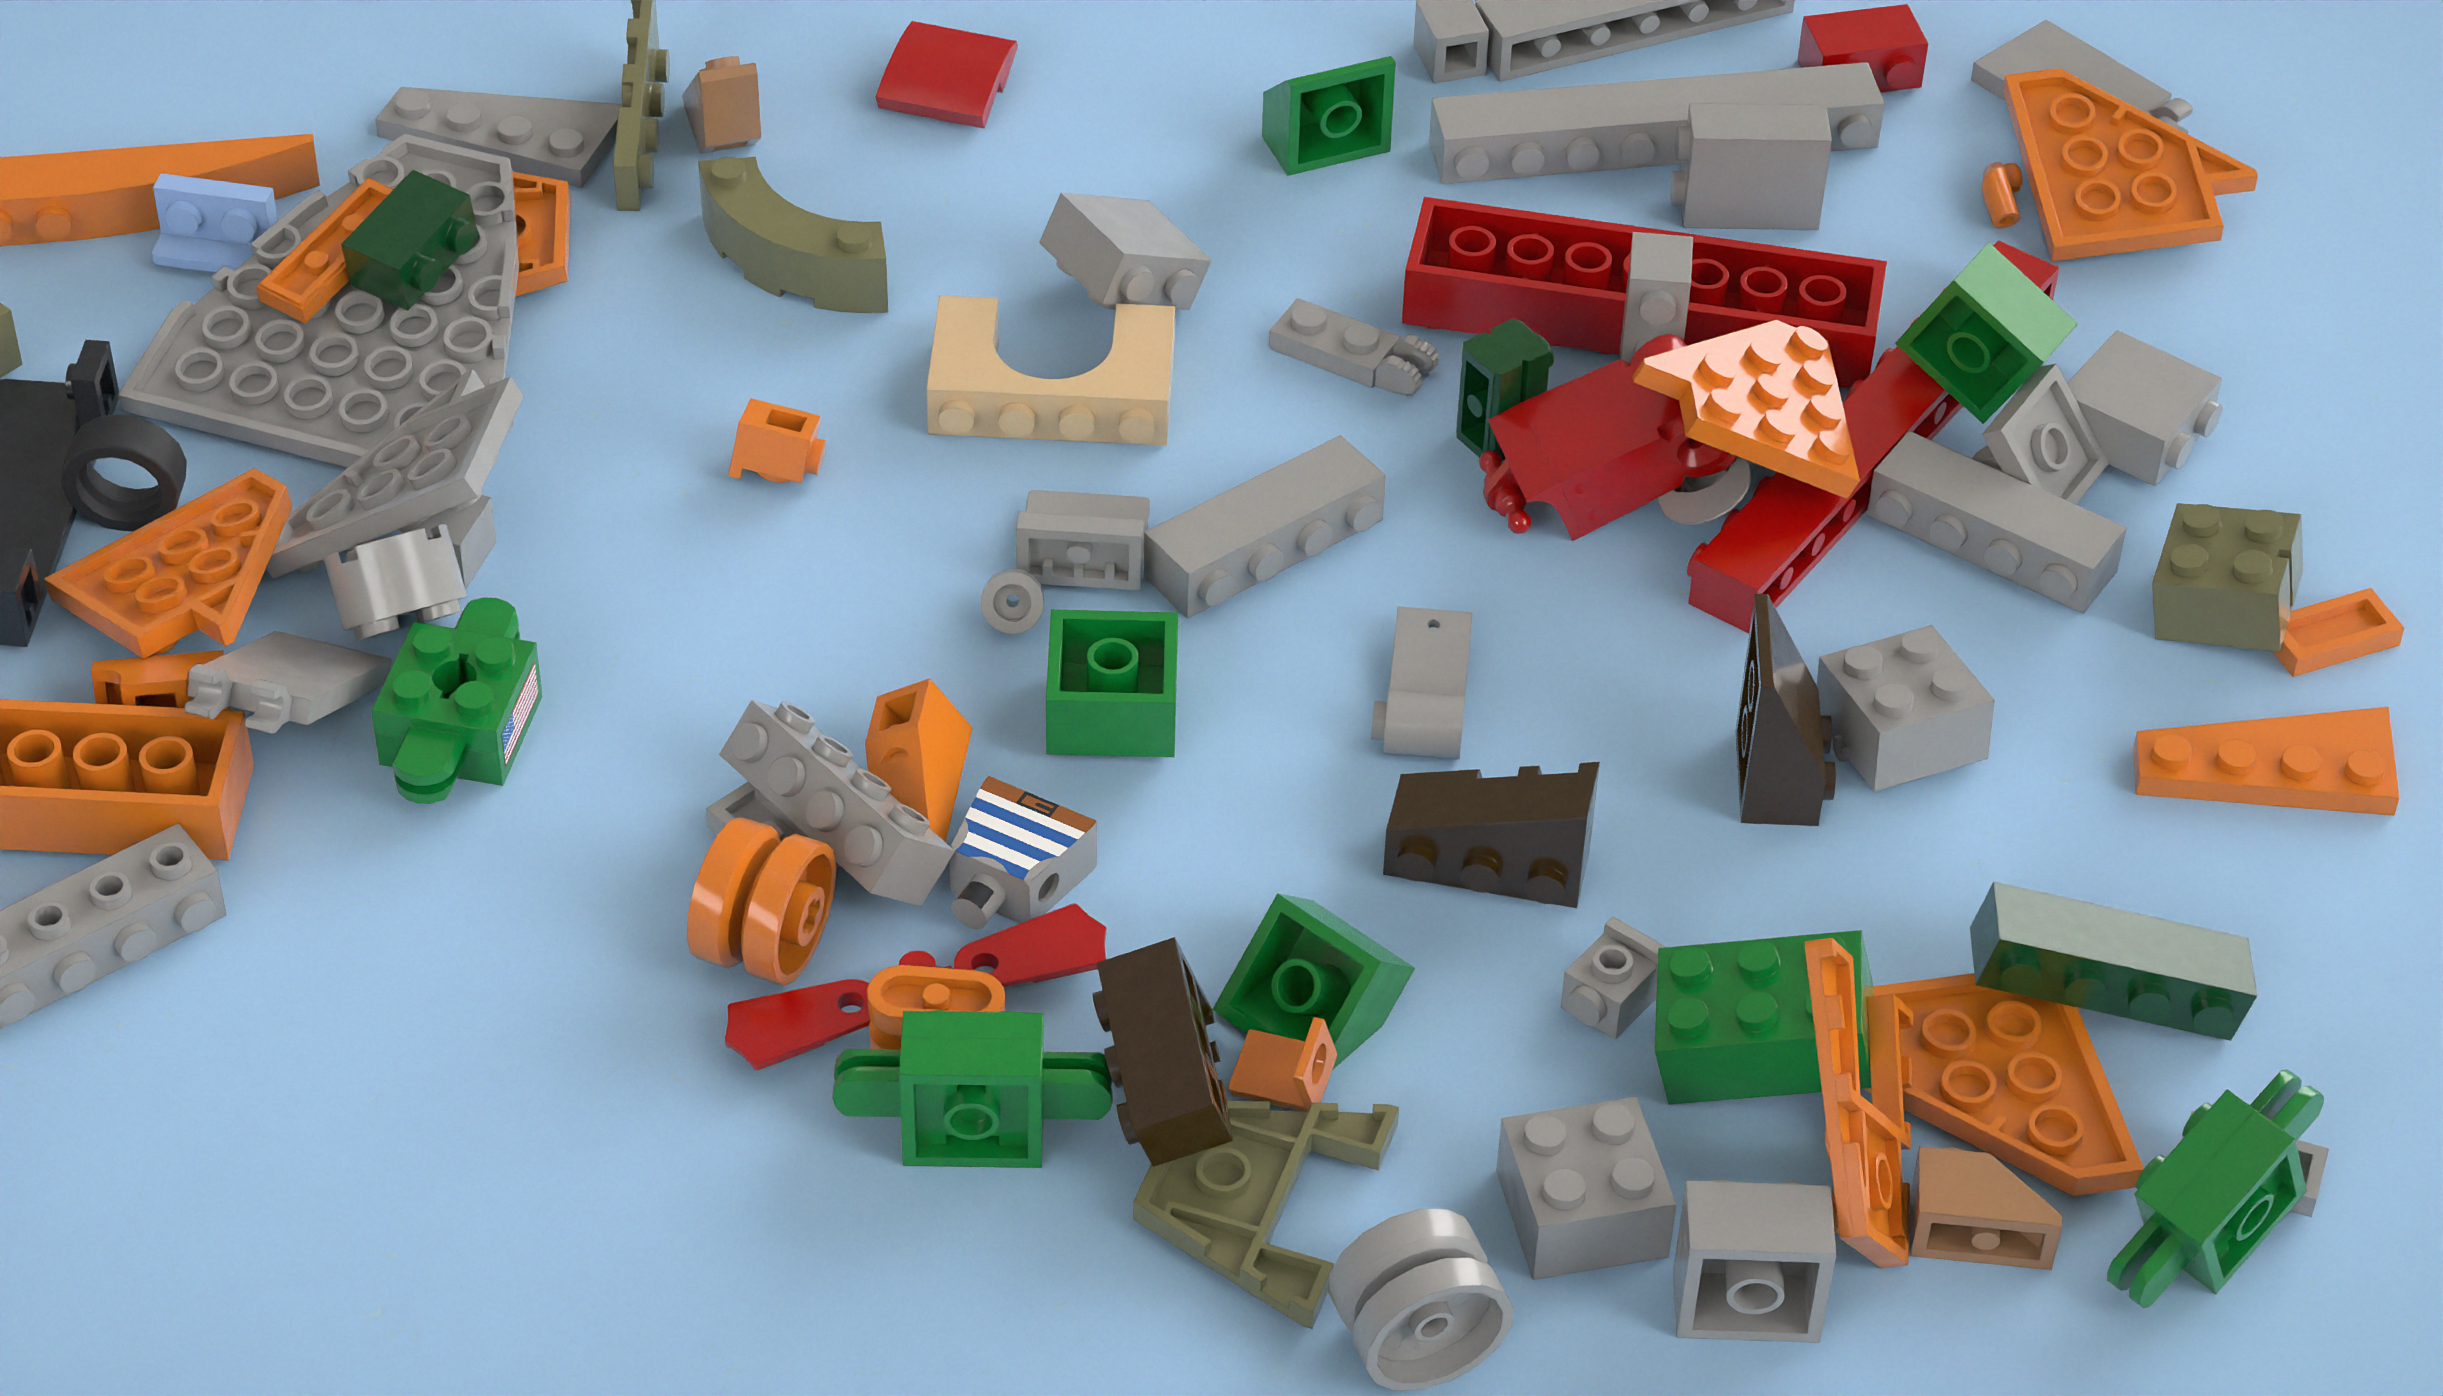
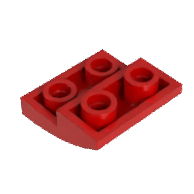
[875,21,1018,129]

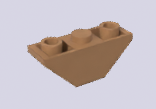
[682,56,761,154]

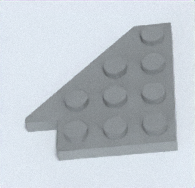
[266,370,524,579]

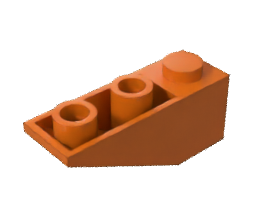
[865,678,973,842]

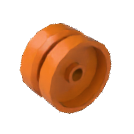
[687,817,837,986]

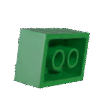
[1654,930,1873,1105]

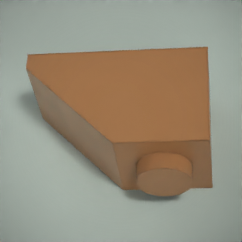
[1910,1146,2062,1270]

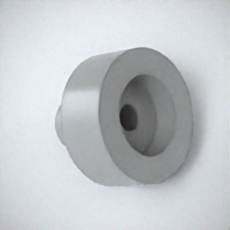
[981,568,1044,634]

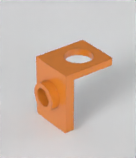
[1228,1017,1338,1111]

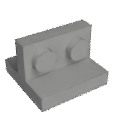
[1972,363,2109,505]

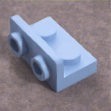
[151,173,278,273]

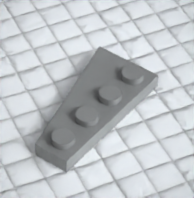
[375,87,622,188]

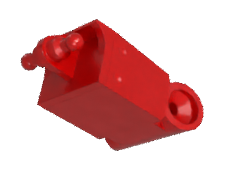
[1479,334,1737,541]

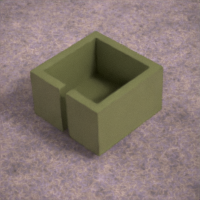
[2152,503,2303,652]

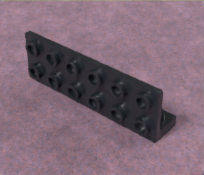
[0,339,119,647]

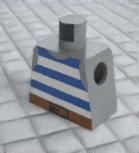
[949,776,1097,929]

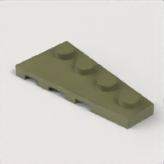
[613,0,670,211]

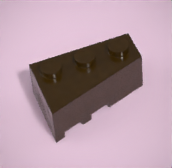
[1383,762,1600,908]
[1092,937,1233,1167]

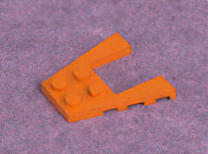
[1804,938,1913,1268]

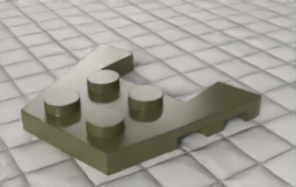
[1133,1100,1399,1329]

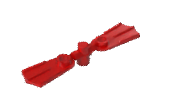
[725,903,1107,1071]

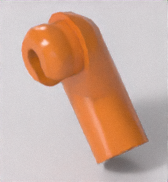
[1982,162,2023,228]

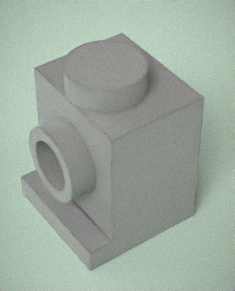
[1561,916,1665,1040]

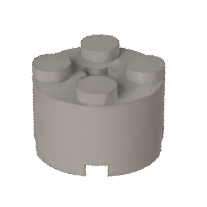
[323,524,467,641]

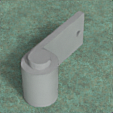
[1371,606,1472,759]

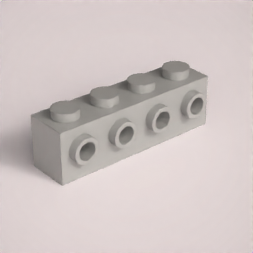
[719,700,955,907]
[0,823,226,1029]

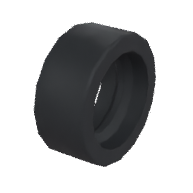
[61,414,187,531]

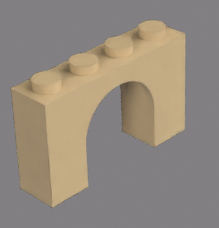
[926,295,1175,445]

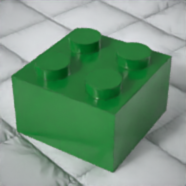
[1895,242,2078,424]
[1046,609,1178,758]

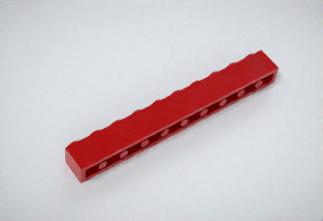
[1687,240,2059,634]

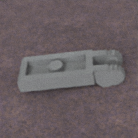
[1269,298,1440,397]

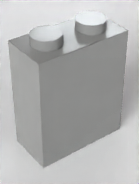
[1670,103,1832,230]

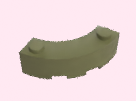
[698,157,888,313]

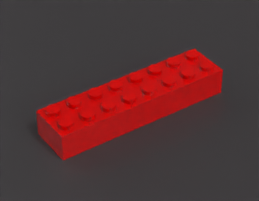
[1402,197,1887,388]

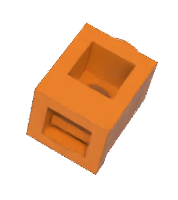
[728,398,826,483]

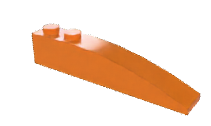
[0,134,320,246]

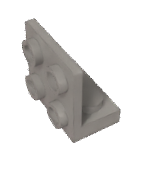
[1016,490,1150,591]

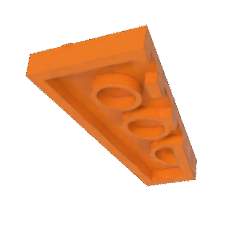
[2133,707,2399,816]

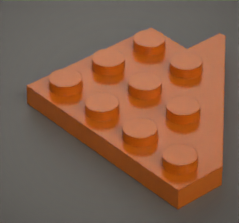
[2003,68,2258,262]
[1632,320,1860,499]
[44,468,293,659]
[1864,973,2144,1196]

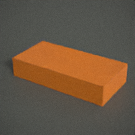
[2272,588,2404,677]

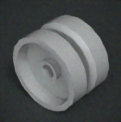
[1328,1209,1514,1391]

